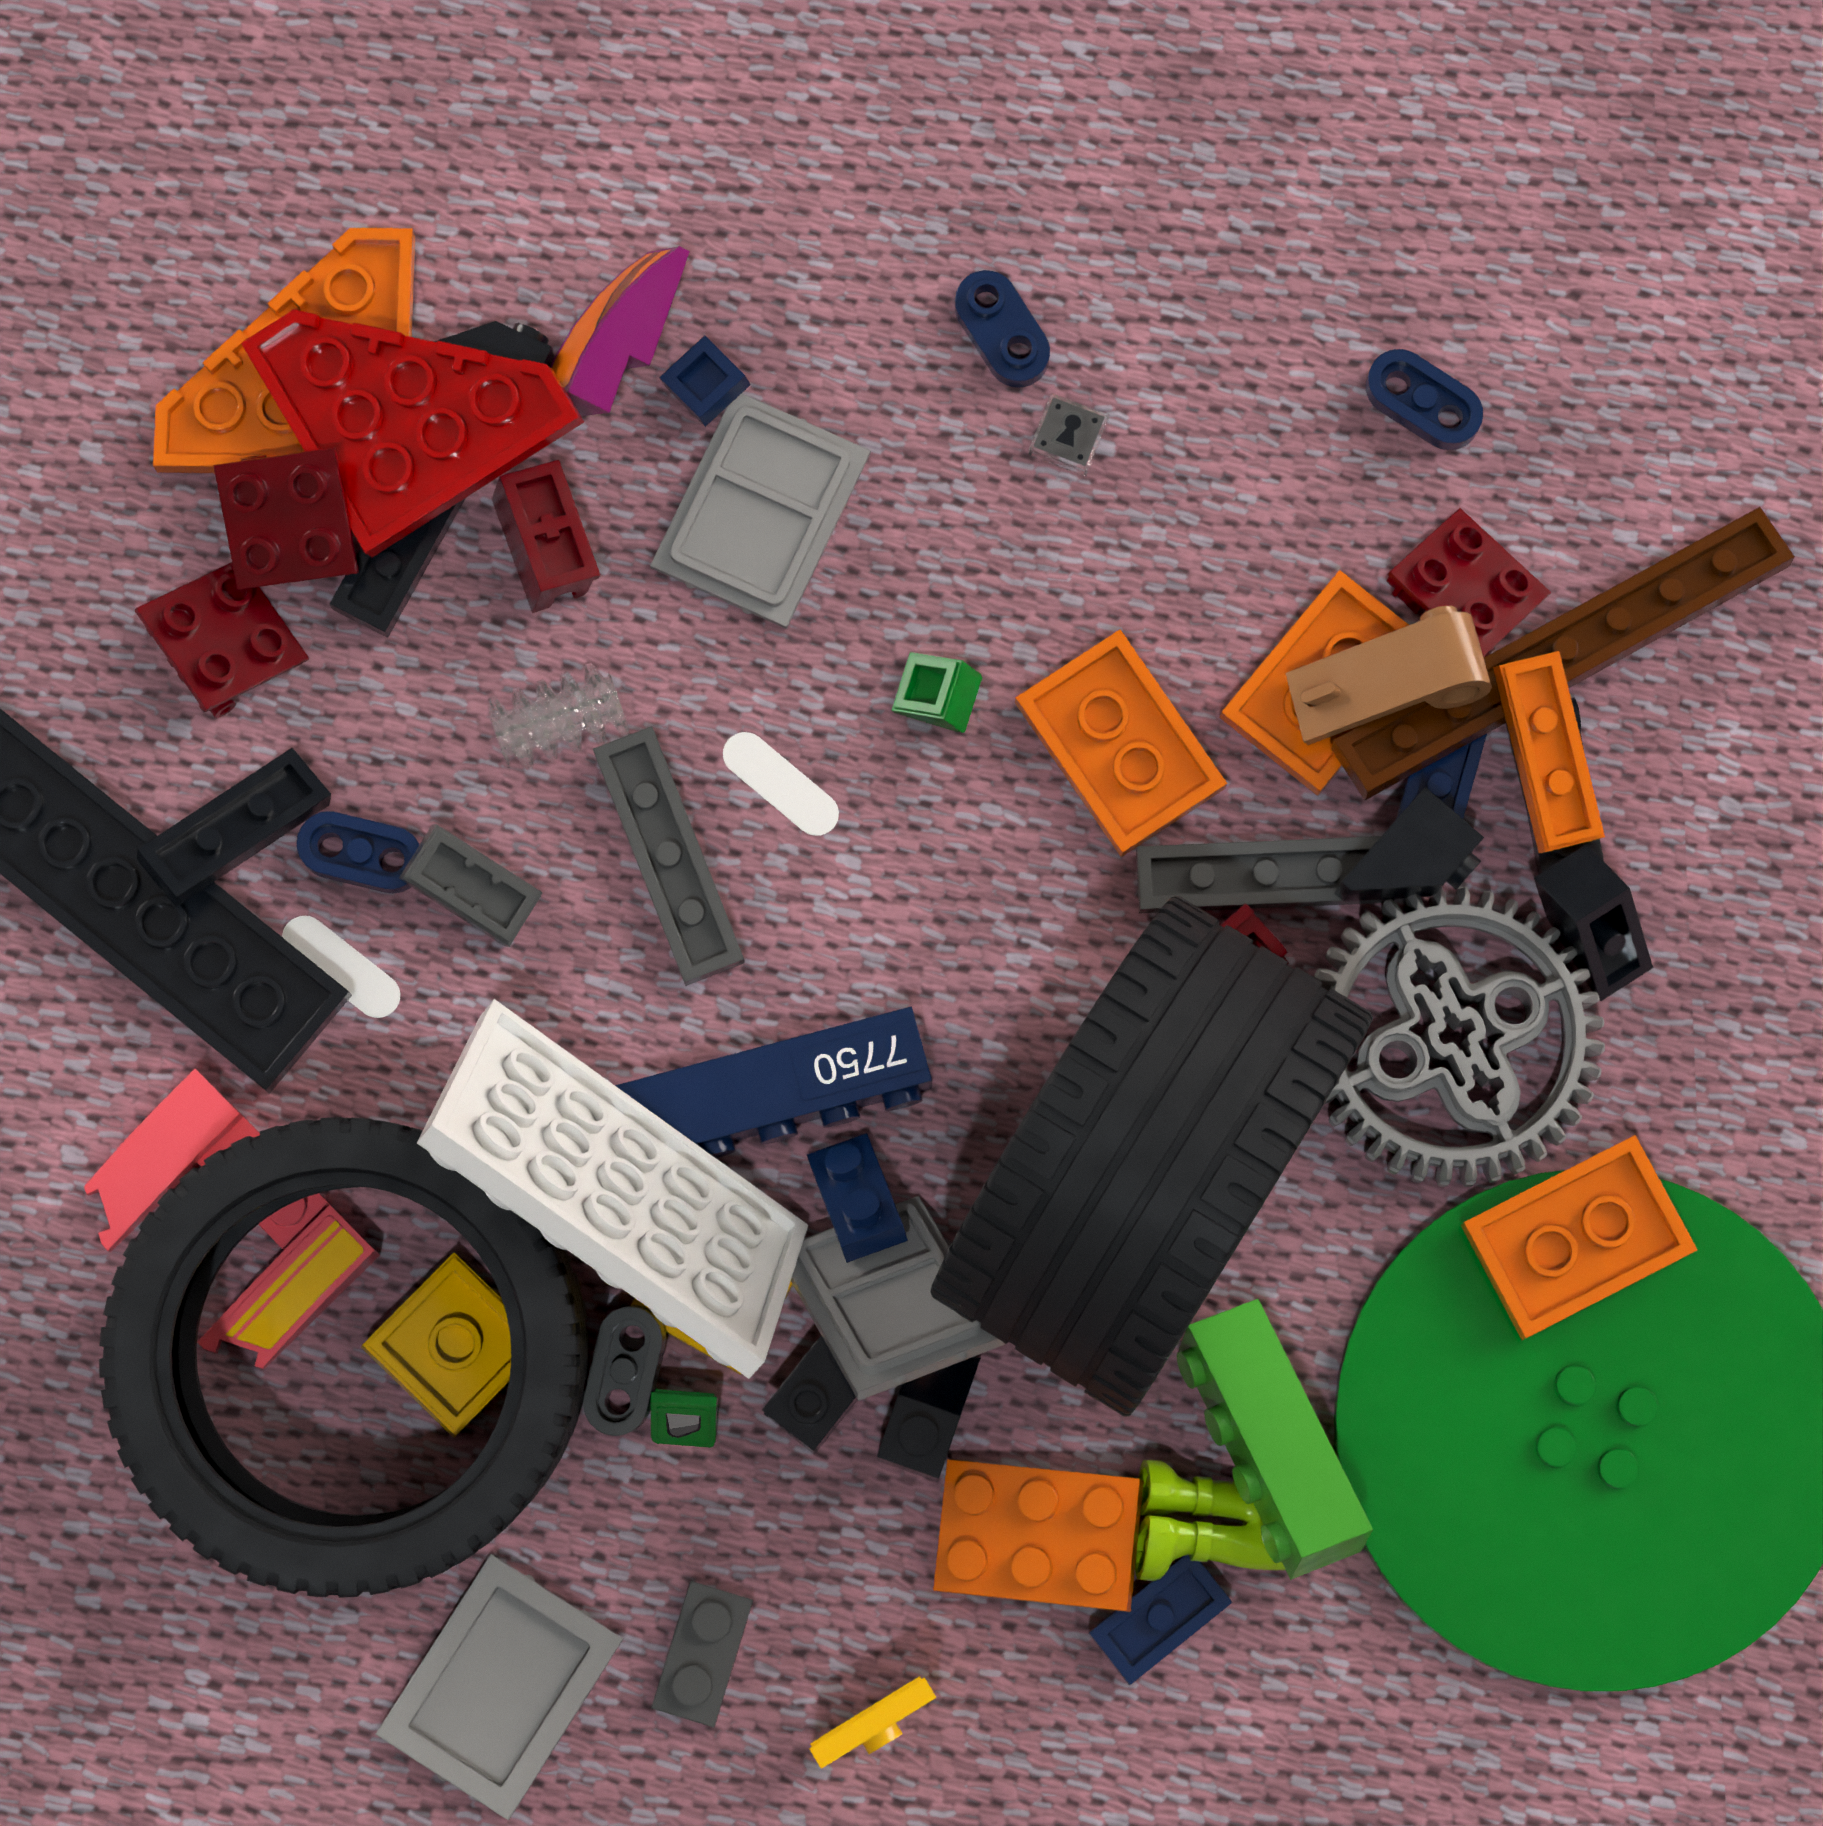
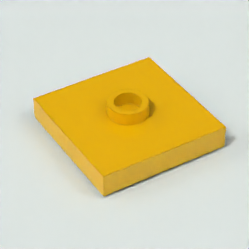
[361,1253,511,1438]
[809,1676,936,1769]

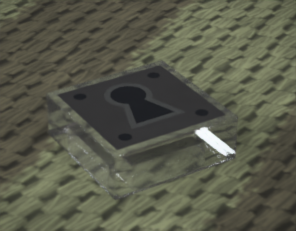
[1028,393,1109,477]

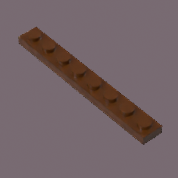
[1331,507,1795,800]

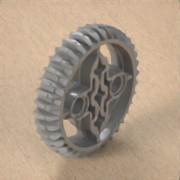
[1314,887,1605,1187]

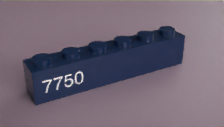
[615,1006,932,1158]

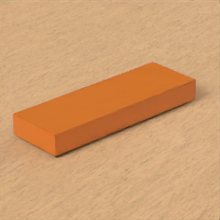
[1493,651,1605,853]

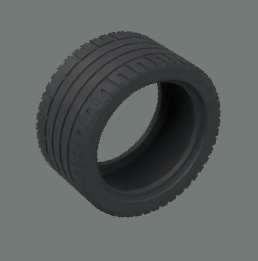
[930,896,1373,1416]
[99,1117,589,1598]

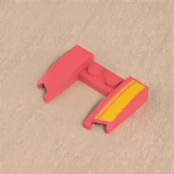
[84,1069,380,1369]

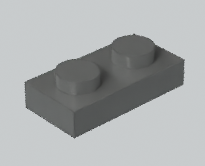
[651,1581,754,1728]

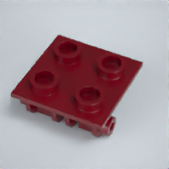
[213,447,359,590]
[1386,508,1551,657]
[135,562,309,718]

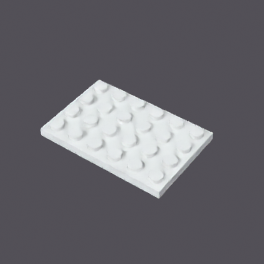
[417,999,808,1379]

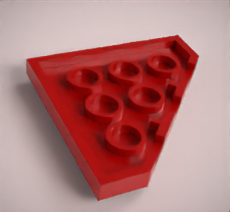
[241,309,584,557]

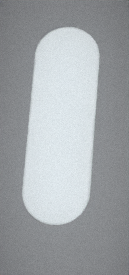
[723,732,839,836]
[282,916,400,1018]

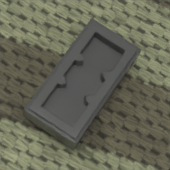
[399,824,543,947]

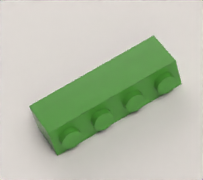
[1177,1299,1373,1580]

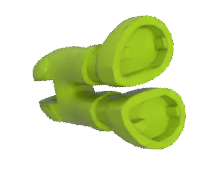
[1135,1460,1285,1581]

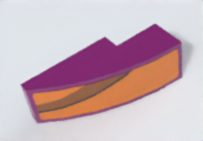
[550,246,690,416]

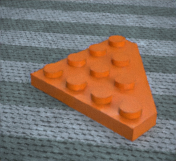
[153,228,415,473]

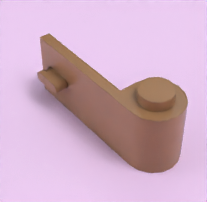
[1285,606,1492,745]

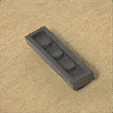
[593,726,745,986]
[1136,836,1395,914]

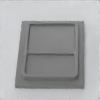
[650,393,871,629]
[791,1196,1004,1401]
[375,1554,624,1820]

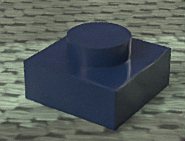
[659,335,751,427]

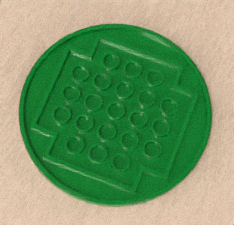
[1334,1170,1823,1691]

